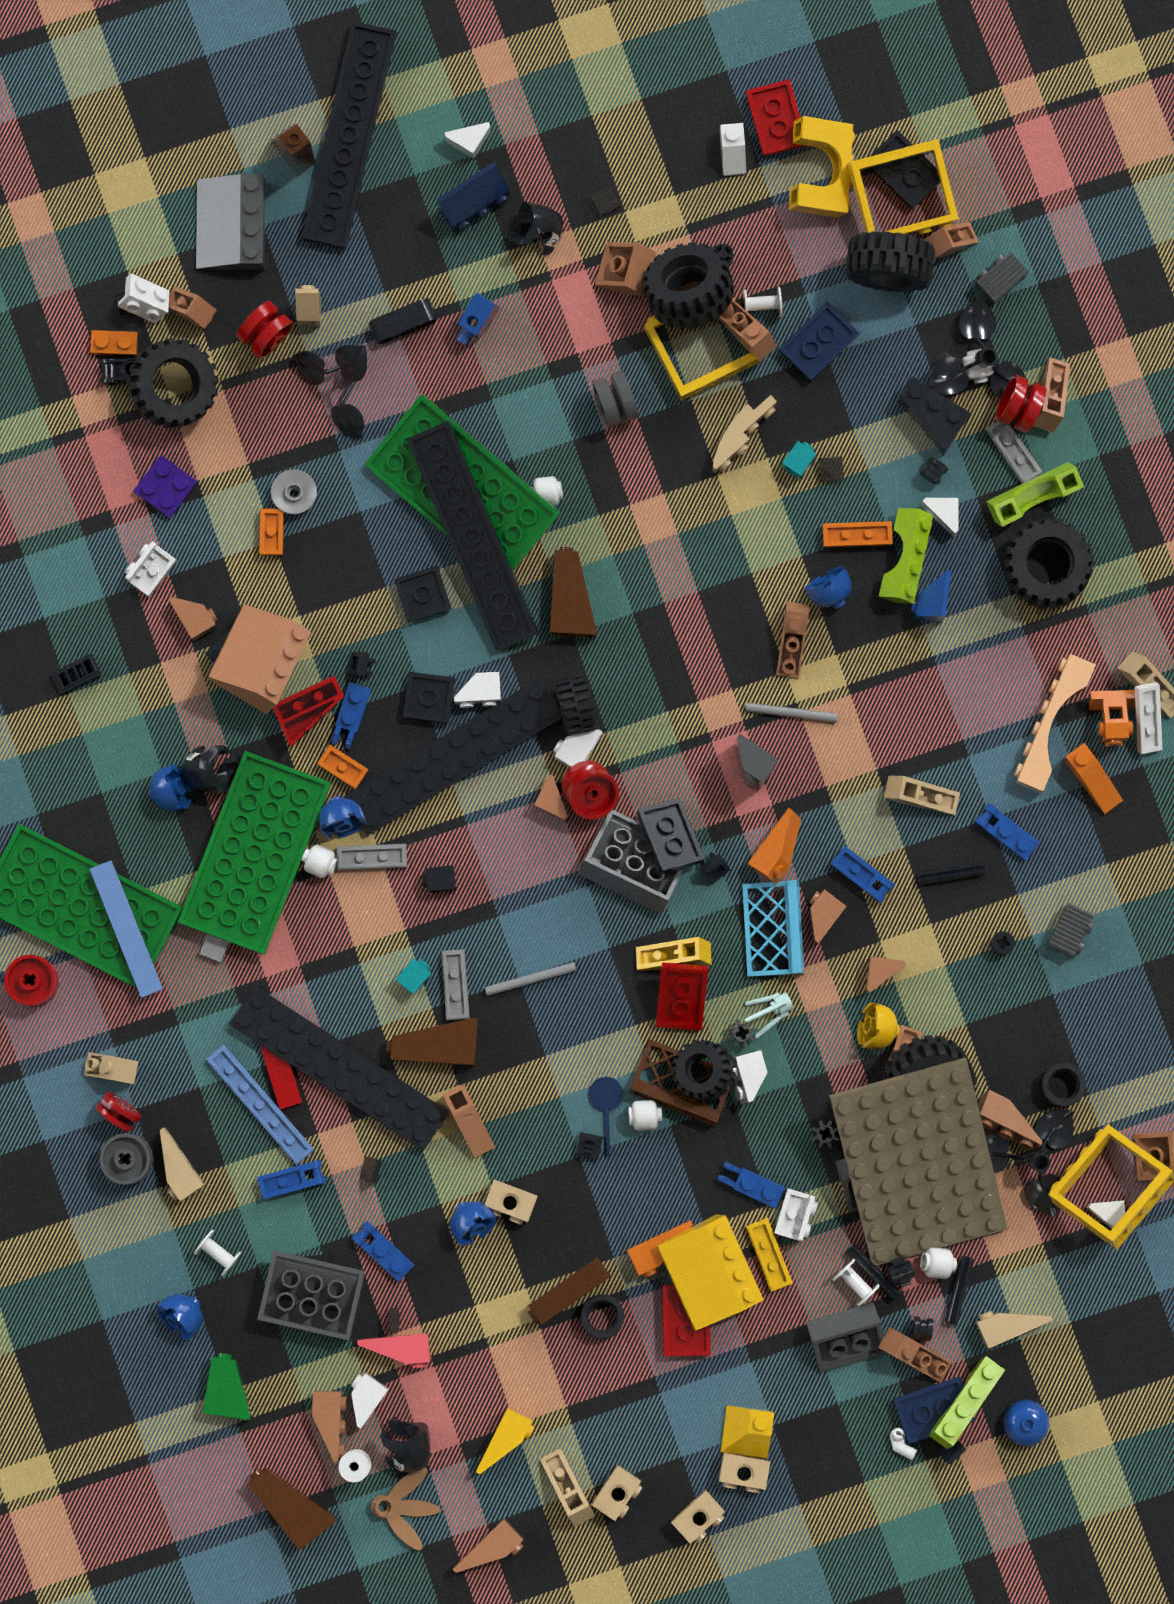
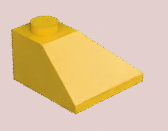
[721,1405,774,1458]

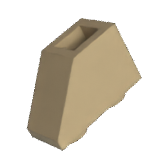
[295,285,321,326]
[84,1052,138,1084]

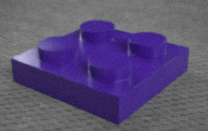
[133,455,198,519]

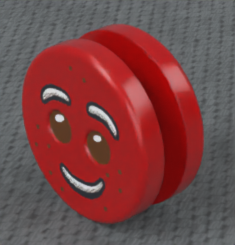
[96,1091,141,1132]

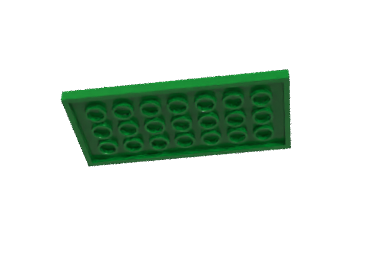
[364,394,561,571]
[178,751,331,956]
[0,824,183,988]

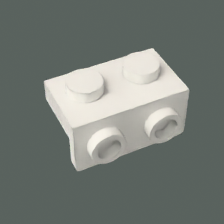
[118,273,169,323]
[125,541,177,597]
[774,1188,818,1241]

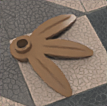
[371,1468,441,1551]

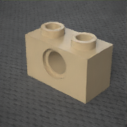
[485,1180,538,1225]
[718,1452,770,1493]
[592,1464,642,1521]
[671,1489,725,1544]

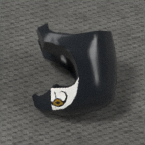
[507,202,563,255]
[182,745,239,793]
[380,1416,430,1472]

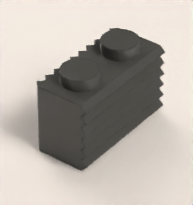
[975,252,1029,306]
[1047,903,1095,958]

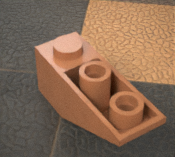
[718,299,777,361]
[776,602,809,678]
[443,1084,495,1158]
[978,1090,1042,1150]
[878,1327,952,1382]
[312,1390,347,1464]

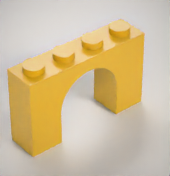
[789,116,855,218]

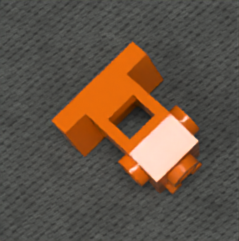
[1088,690,1136,747]

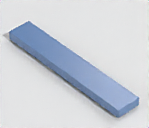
[90,861,163,998]
[206,1044,314,1165]

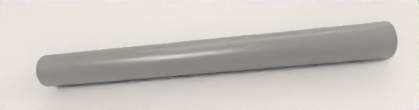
[745,702,838,723]
[485,962,576,996]

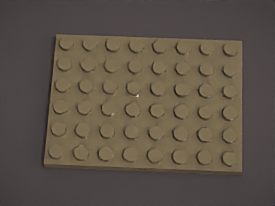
[829,1058,1007,1266]

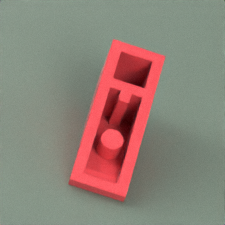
[357,1333,431,1368]

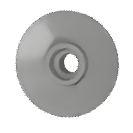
[271,469,317,514]

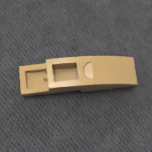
[712,395,777,474]

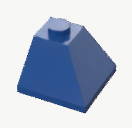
[911,570,951,623]

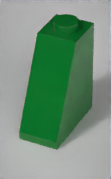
[203,1353,252,1420]

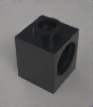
[422,865,456,893]

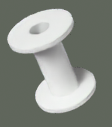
[743,287,782,317]
[194,1230,242,1276]
[832,1258,880,1307]
[339,1449,371,1482]

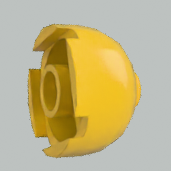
[857,1002,900,1050]

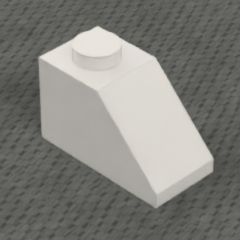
[720,123,746,176]
[553,729,603,768]
[351,1373,389,1429]

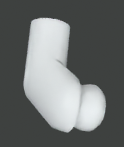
[890,1428,917,1460]

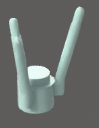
[744,992,794,1039]

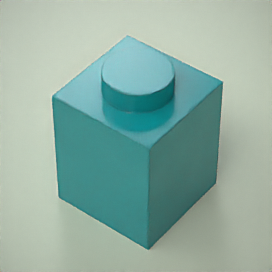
[781,441,816,480]
[396,958,432,995]

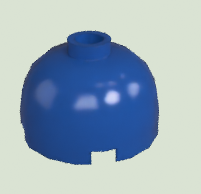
[805,566,852,609]
[148,764,191,811]
[318,796,366,839]
[450,1201,497,1246]
[156,1294,202,1341]
[1002,1399,1050,1447]

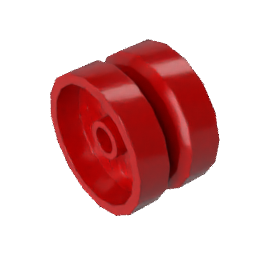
[236,301,294,359]
[995,374,1047,433]
[561,760,619,820]
[4,954,59,1007]

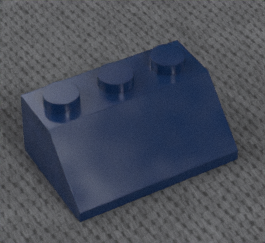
[437,162,510,233]

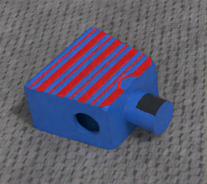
[456,292,500,347]

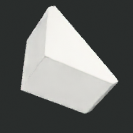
[445,122,490,159]
[921,498,958,537]
[1086,1200,1125,1229]

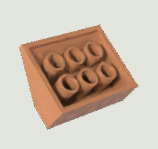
[207,604,311,714]

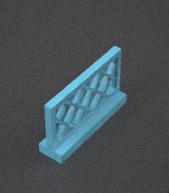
[742,880,805,977]

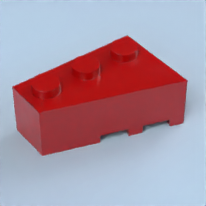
[273,675,344,746]

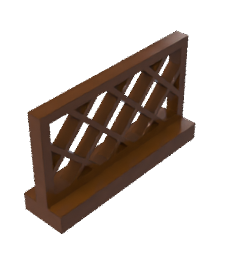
[628,1039,734,1127]

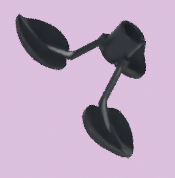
[929,298,1029,399]
[294,345,367,439]
[985,1109,1074,1217]

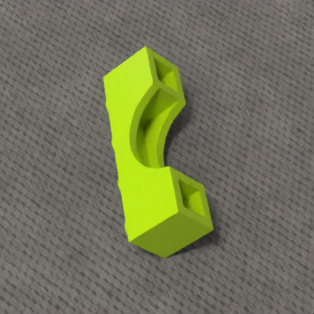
[986,462,1084,526]
[879,508,933,604]
[929,1356,1005,1449]

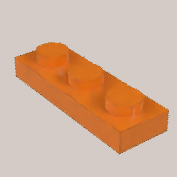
[822,521,893,548]

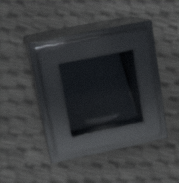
[360,1157,382,1183]
[936,1440,966,1465]

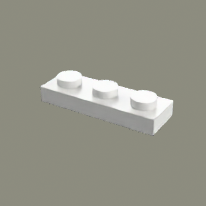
[1135,682,1162,754]

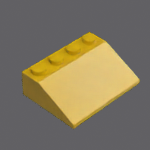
[656,1215,764,1330]

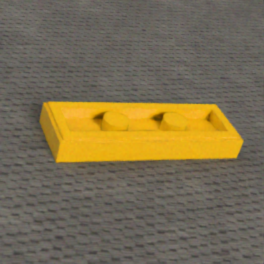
[746,1218,793,1292]

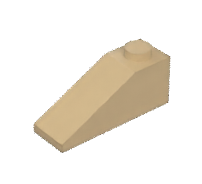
[1117,651,1174,718]
[884,776,960,815]
[160,1128,205,1201]
[975,1311,1053,1349]
[540,1448,595,1527]

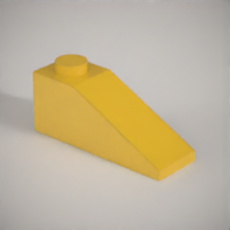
[636,937,712,971]
[476,1408,535,1474]

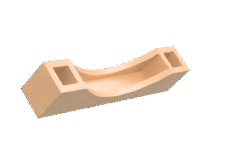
[1014,654,1096,794]

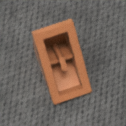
[534,774,568,821]
[865,957,906,994]

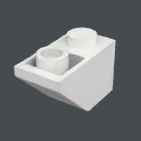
[454,672,501,708]
[731,1050,767,1105]

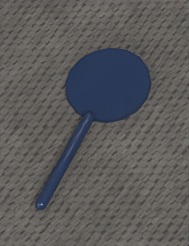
[588,1076,623,1156]

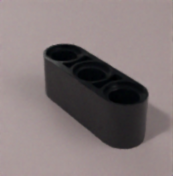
[368,298,438,345]

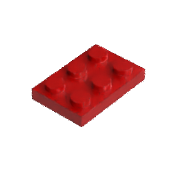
[746,79,805,157]
[656,962,708,1030]
[662,1285,711,1356]

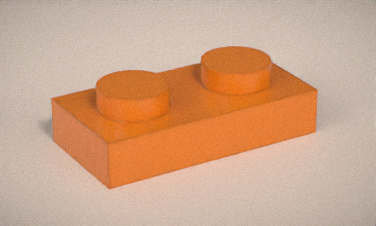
[90,330,138,356]
[259,509,284,556]
[317,745,369,789]

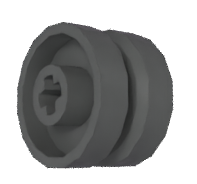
[592,370,639,428]
[99,1133,154,1185]

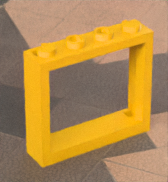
[847,139,959,235]
[644,298,763,401]
[1048,1124,1174,1250]

